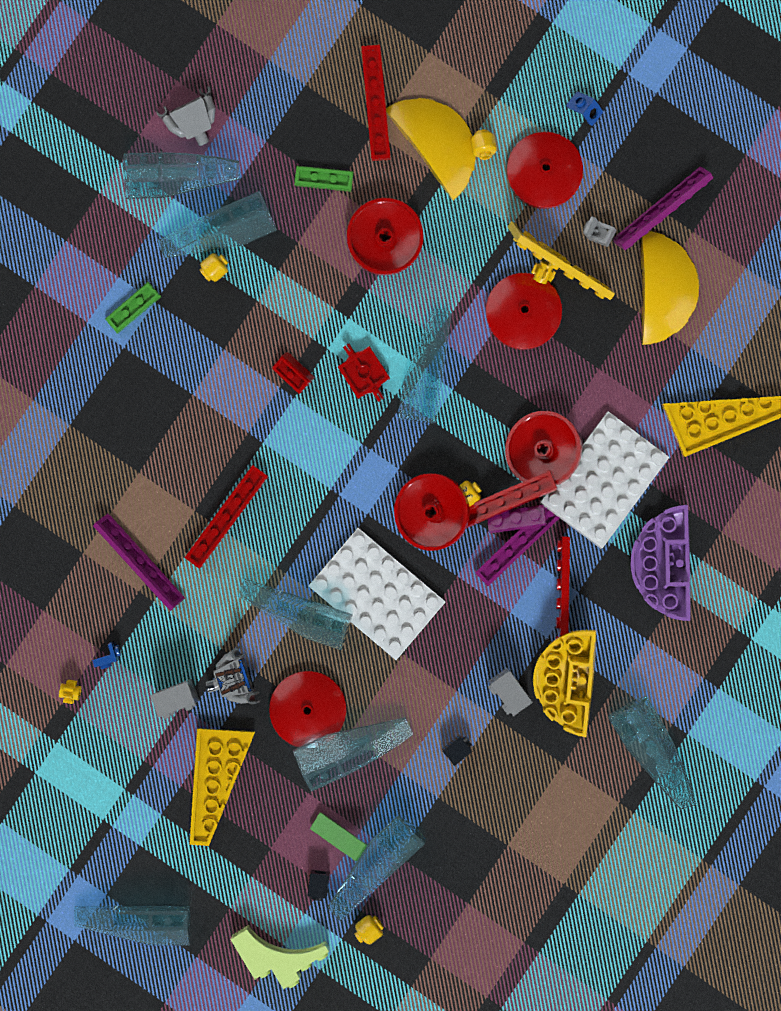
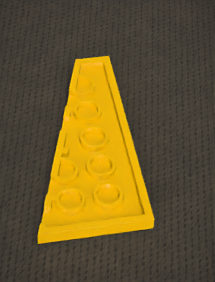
[508,221,615,300]
[662,396,781,457]
[190,728,255,846]

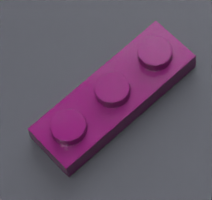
[487,505,547,533]

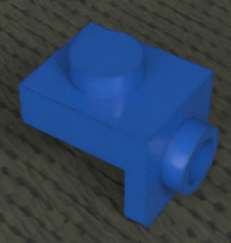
[92,642,121,669]

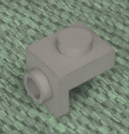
[583,216,617,247]

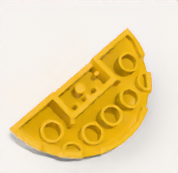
[386,98,476,200]
[641,231,699,345]
[533,630,596,737]

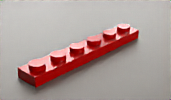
[361,45,390,161]
[184,465,269,569]
[467,471,558,528]
[555,536,570,639]

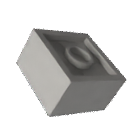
[488,668,532,716]
[150,679,199,719]

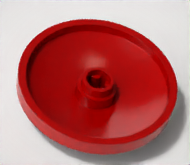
[506,132,583,209]
[347,198,423,276]
[485,273,562,350]
[505,411,582,485]
[394,474,470,551]
[269,671,346,748]

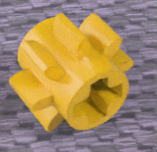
[531,260,556,284]
[59,680,82,704]

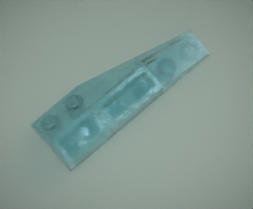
[123,153,240,199]
[157,191,277,259]
[398,308,452,424]
[238,578,353,650]
[607,696,696,810]
[293,717,413,792]
[327,815,426,921]
[74,906,190,946]

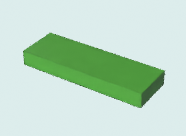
[294,166,353,192]
[105,282,161,334]
[310,812,368,861]

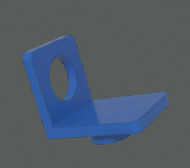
[566,92,603,126]

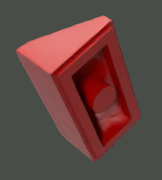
[272,352,315,394]

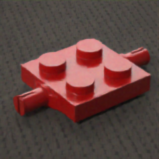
[338,343,390,402]

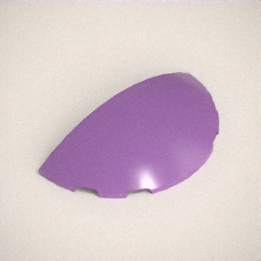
[631,505,691,621]

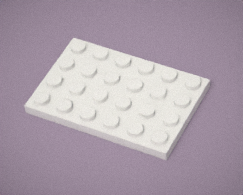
[540,411,669,549]
[309,528,445,660]

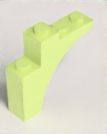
[231,925,330,989]

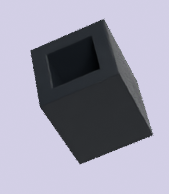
[442,734,472,766]
[307,869,330,901]

